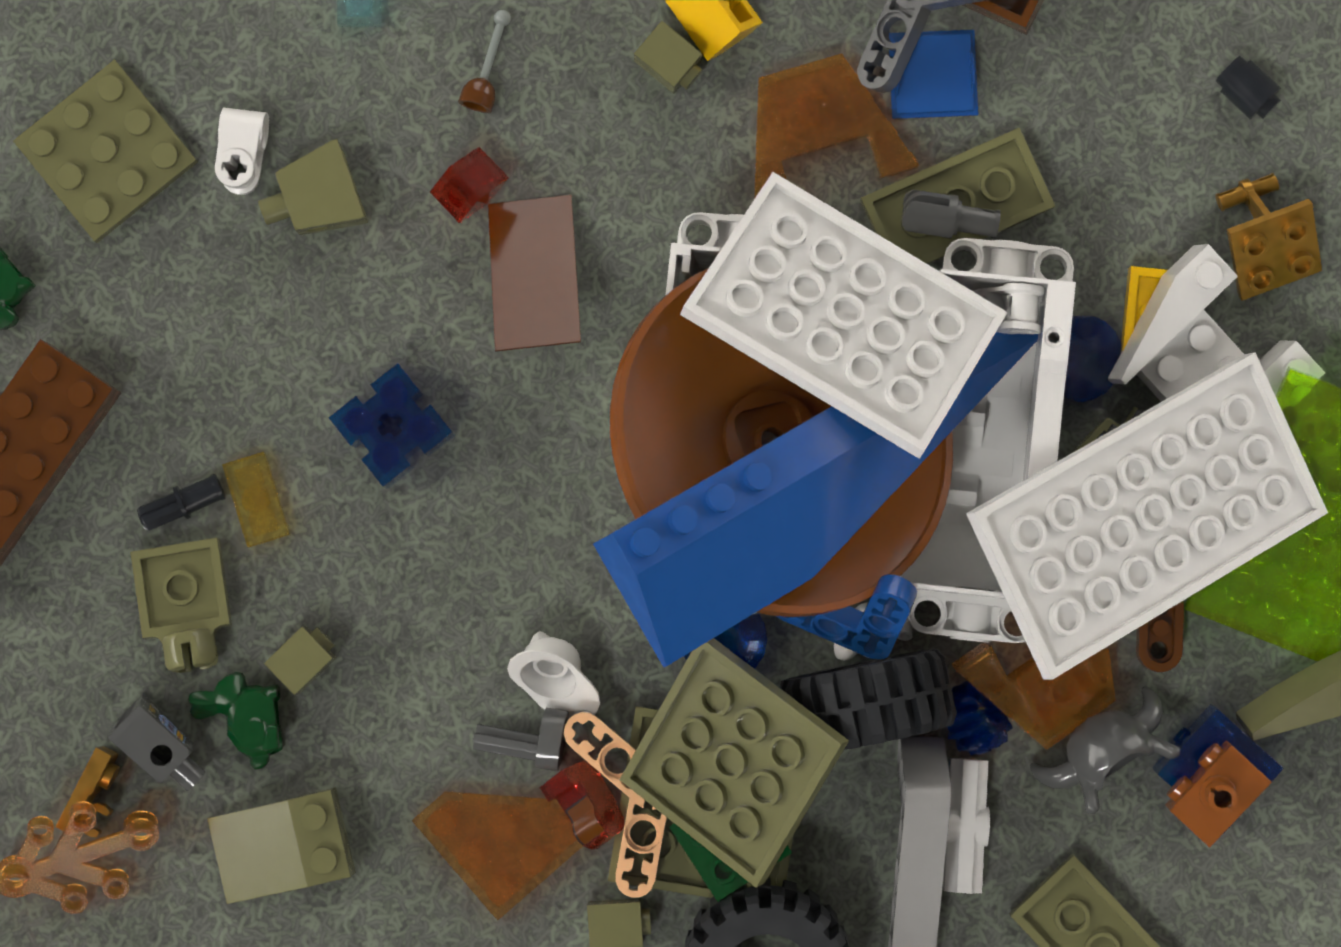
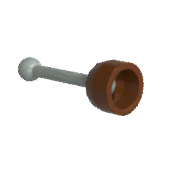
[458,10,511,113]

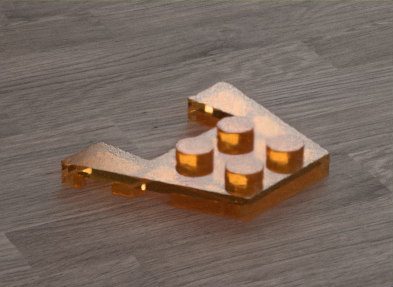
[754,53,919,199]
[952,642,1116,750]

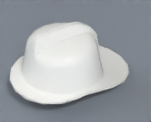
[507,631,601,722]

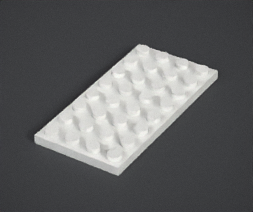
[966,352,1328,680]

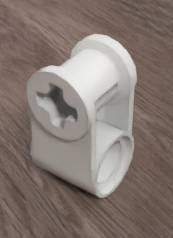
[215,108,269,195]
[973,283,1045,335]

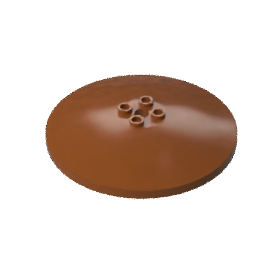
[610,268,953,617]

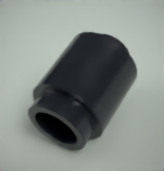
[1216,56,1281,120]

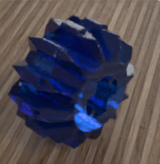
[947,678,1013,755]

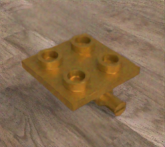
[1215,173,1322,301]

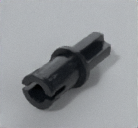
[137,474,226,531]

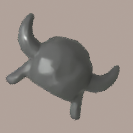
[1030,687,1181,814]

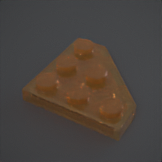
[412,791,583,921]

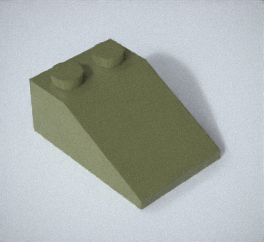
[207,787,356,904]

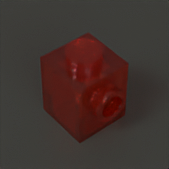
[430,147,509,223]

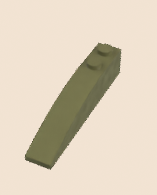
[1236,651,1341,741]

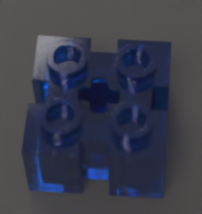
[329,363,456,489]

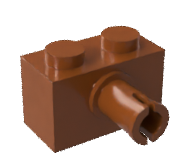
[1165,740,1272,848]

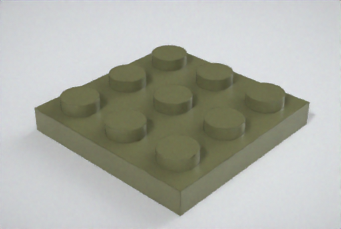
[13,59,198,243]

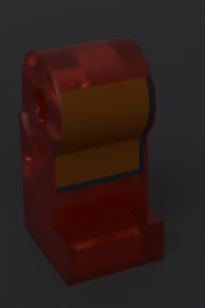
[539,760,625,850]

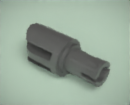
[902,190,1001,239]

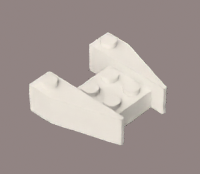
[1108,244,1325,409]

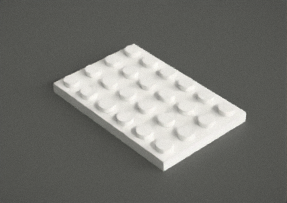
[680,172,1008,459]

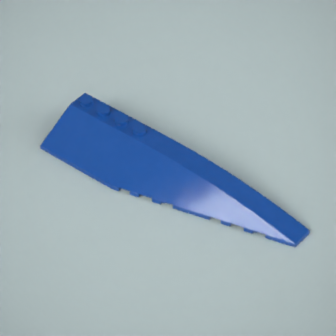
[593,332,1038,668]

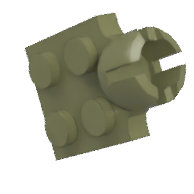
[130,537,232,673]

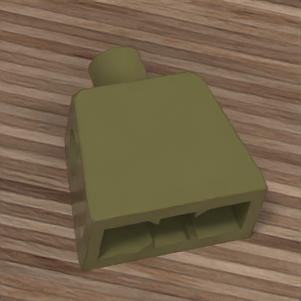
[258,139,368,235]

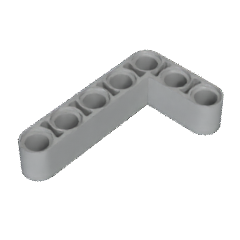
[888,736,951,947]

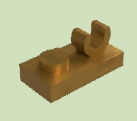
[55,746,120,837]

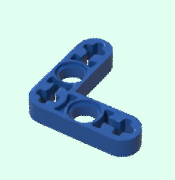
[776,574,917,660]

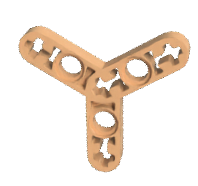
[564,712,666,898]

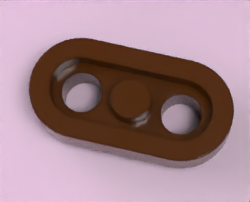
[1136,601,1184,672]

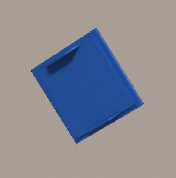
[889,30,978,119]

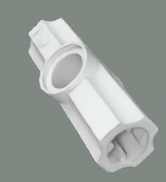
[943,758,990,894]

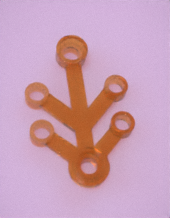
[0,801,159,914]

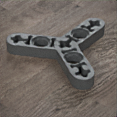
[857,0,986,93]

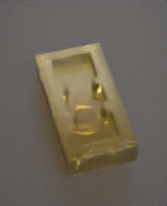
[222,451,291,548]

